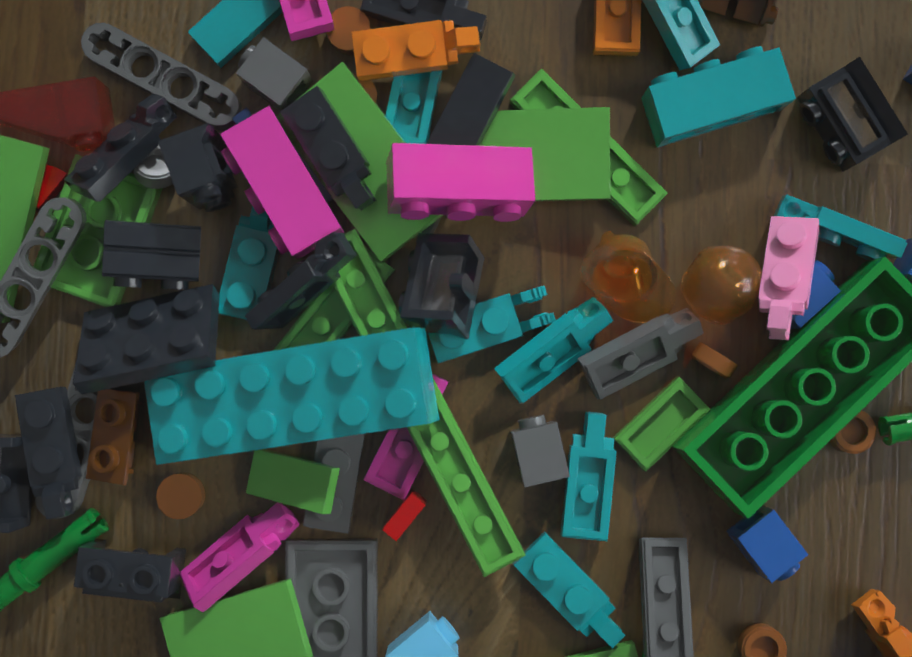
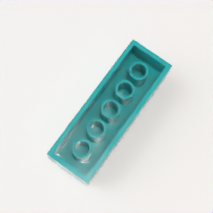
[144,327,440,465]

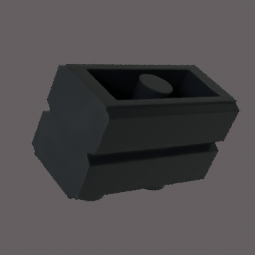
[102,220,201,290]

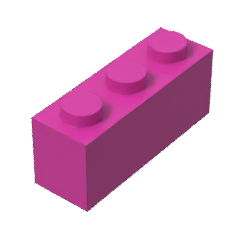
[220,106,344,260]
[386,143,535,222]

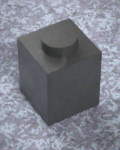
[236,37,313,111]
[510,415,570,487]

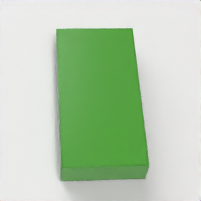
[613,377,711,472]
[246,449,340,514]

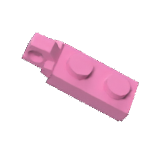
[758,216,819,340]

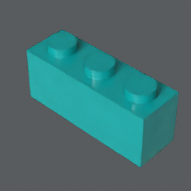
[641,46,796,148]

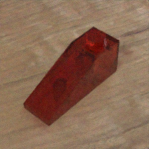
[0,76,115,151]

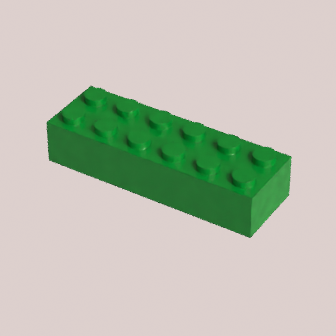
[672,257,912,519]

